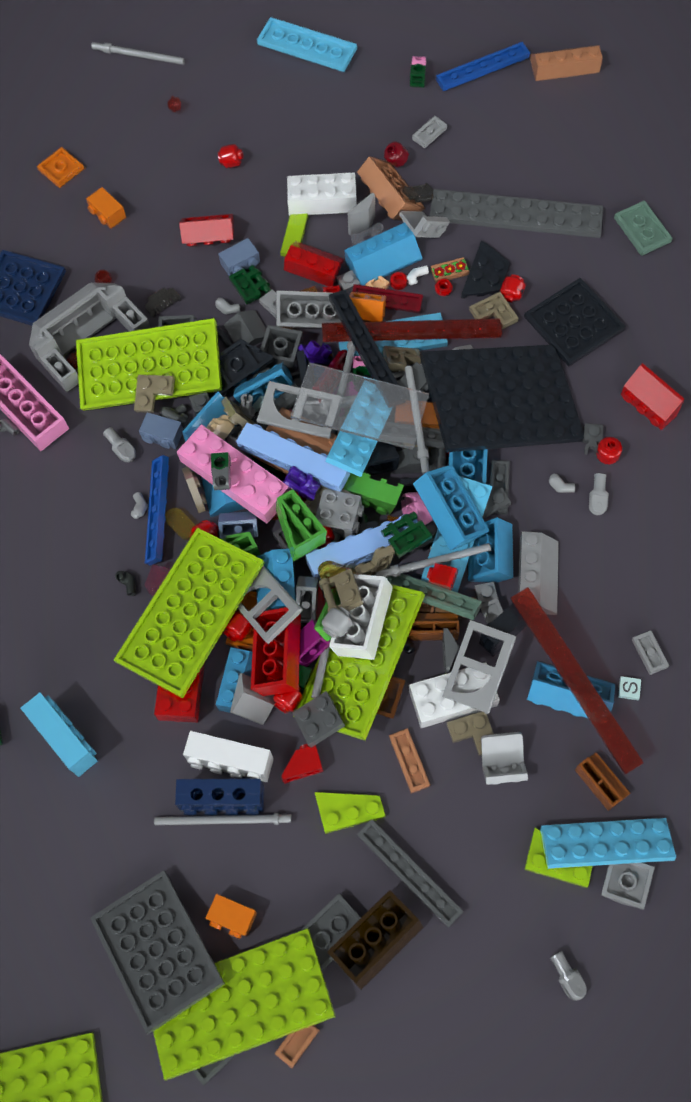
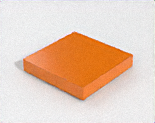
[37,147,84,188]

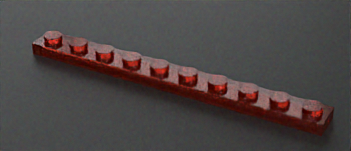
[322,319,502,342]
[511,587,644,774]

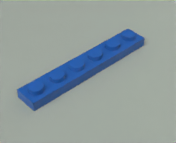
[436,42,530,91]
[145,455,169,565]

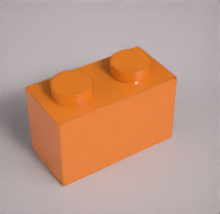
[86,187,126,229]
[349,292,386,323]
[205,894,257,939]

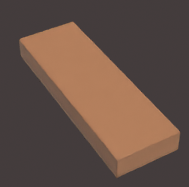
[389,728,430,794]

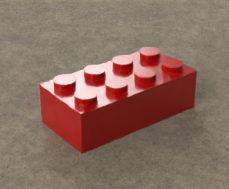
[251,607,301,696]
[154,662,205,723]

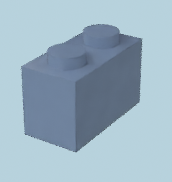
[218,238,260,276]
[139,412,184,449]
[218,511,259,539]

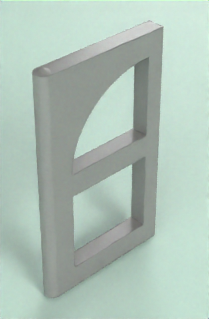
[257,381,342,439]
[238,565,303,644]
[442,620,516,714]

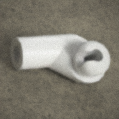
[407,266,429,285]

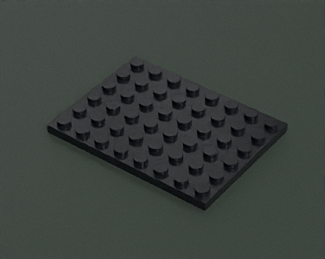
[420,345,585,452]

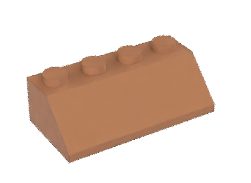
[530,46,602,81]
[357,156,425,221]

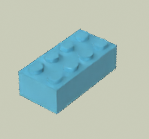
[20,692,98,777]

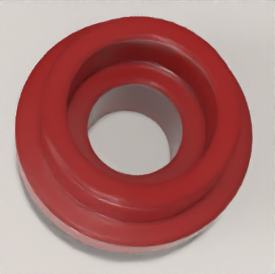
[435,279,452,296]

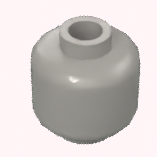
[322,607,352,638]

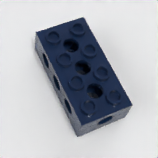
[175,779,264,815]

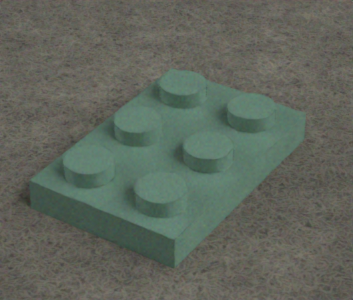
[614,201,672,256]

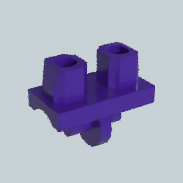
[298,340,332,368]
[283,466,321,501]

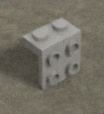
[399,211,450,238]
[316,489,364,538]
[481,732,528,785]

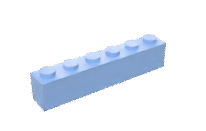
[236,423,350,492]
[306,514,418,580]

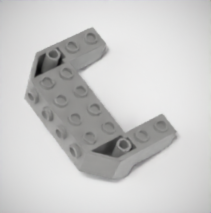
[29,282,151,392]

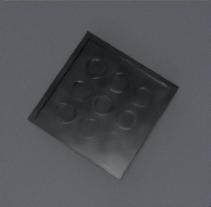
[524,278,626,366]

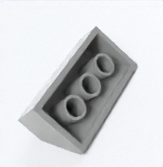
[275,291,345,329]
[518,532,559,615]

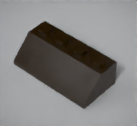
[327,890,423,990]

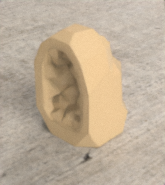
[206,415,235,440]

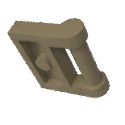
[319,569,364,612]

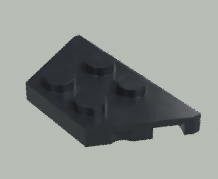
[461,241,510,299]
[214,339,275,396]

